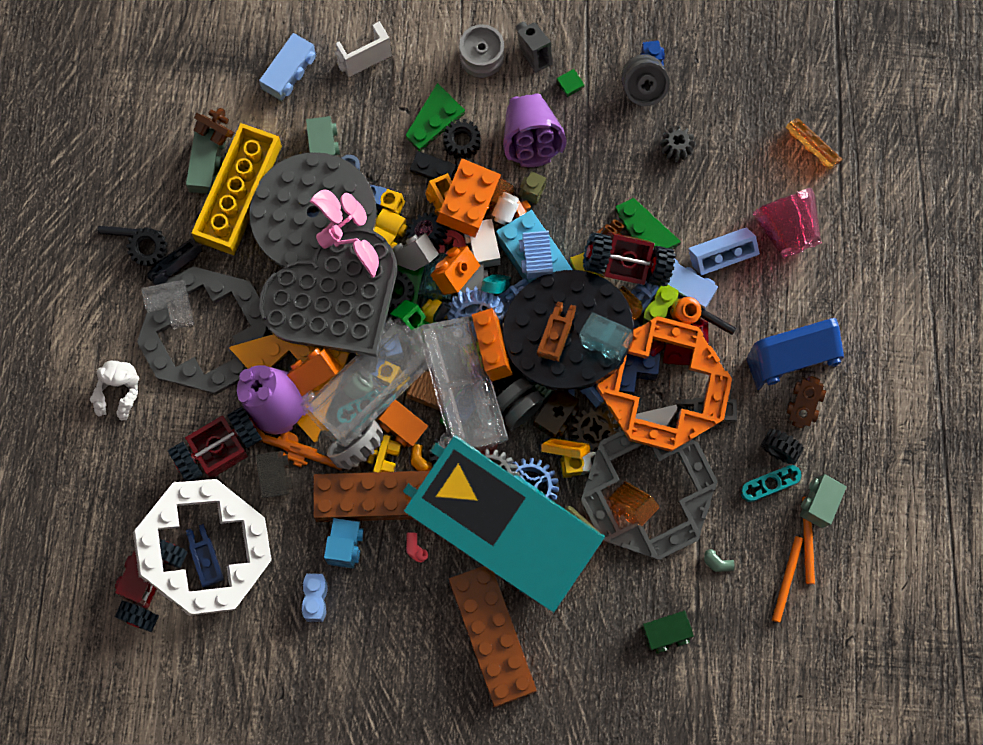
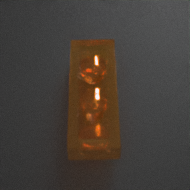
[785,118,843,169]

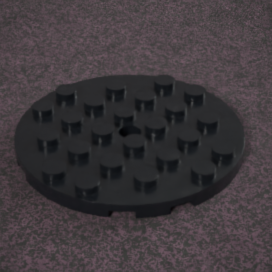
[503,270,634,392]

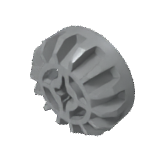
[327,416,383,470]

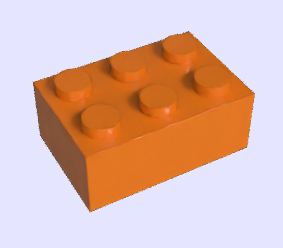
[436,159,501,238]

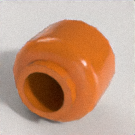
[670,297,702,324]

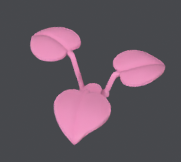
[310,190,379,278]

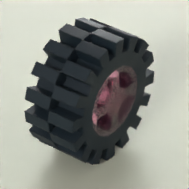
[406,212,448,250]

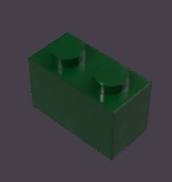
[641,611,694,654]

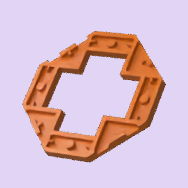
[596,316,732,452]

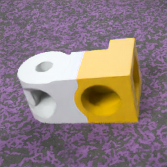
[560,452,596,478]

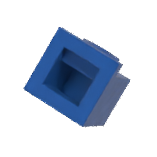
[641,40,665,67]

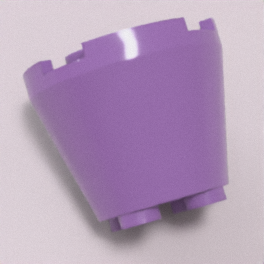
[503,93,566,167]
[237,365,310,434]

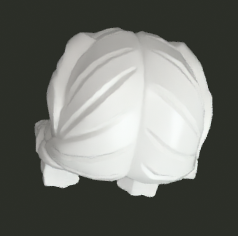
[90,360,139,420]

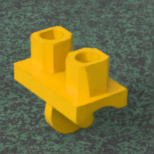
[367,434,402,472]

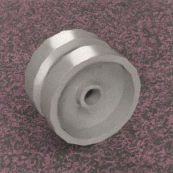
[459,24,504,78]

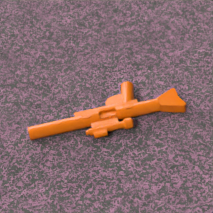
[256,427,342,471]

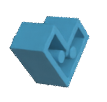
[324,518,364,569]

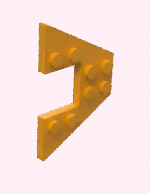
[229,334,350,443]

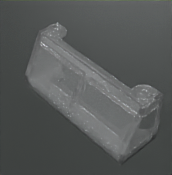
[408,316,509,452]
[300,317,439,447]

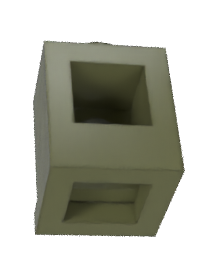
[518,171,546,204]

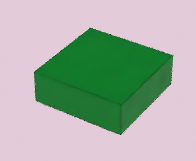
[556,69,585,97]

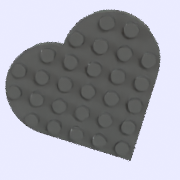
[259,227,397,357]

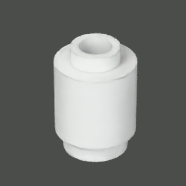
[492,192,519,225]

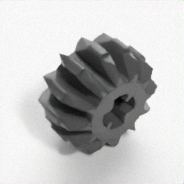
[660,125,696,162]

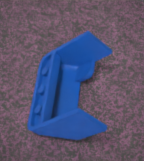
[746,318,844,390]

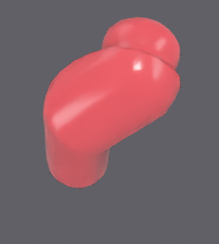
[406,532,428,563]

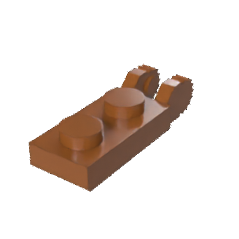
[537,302,576,362]

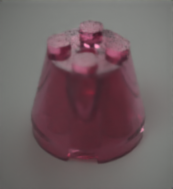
[752,188,822,259]

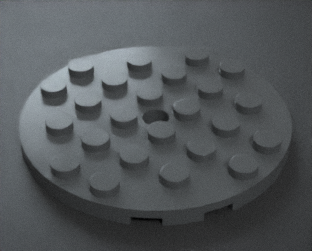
[250,152,377,268]

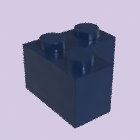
[619,353,660,395]

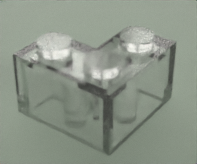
[141,280,195,329]

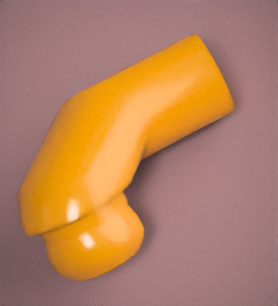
[411,444,433,471]

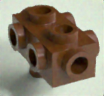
[786,375,826,428]

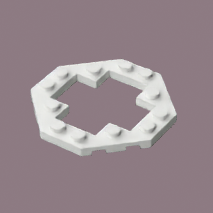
[133,479,271,616]

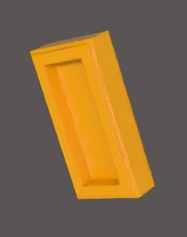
[541,438,590,458]

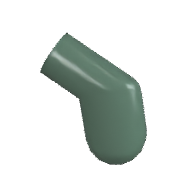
[704,549,735,572]

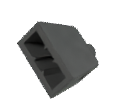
[516,21,553,73]

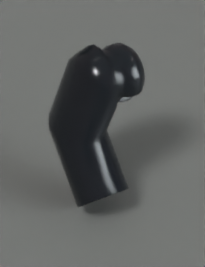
[433,302,451,330]

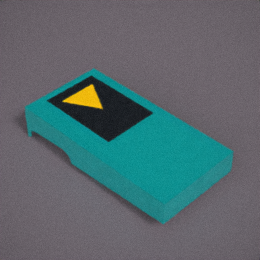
[403,435,605,613]

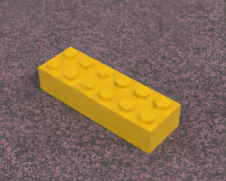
[191,123,282,255]

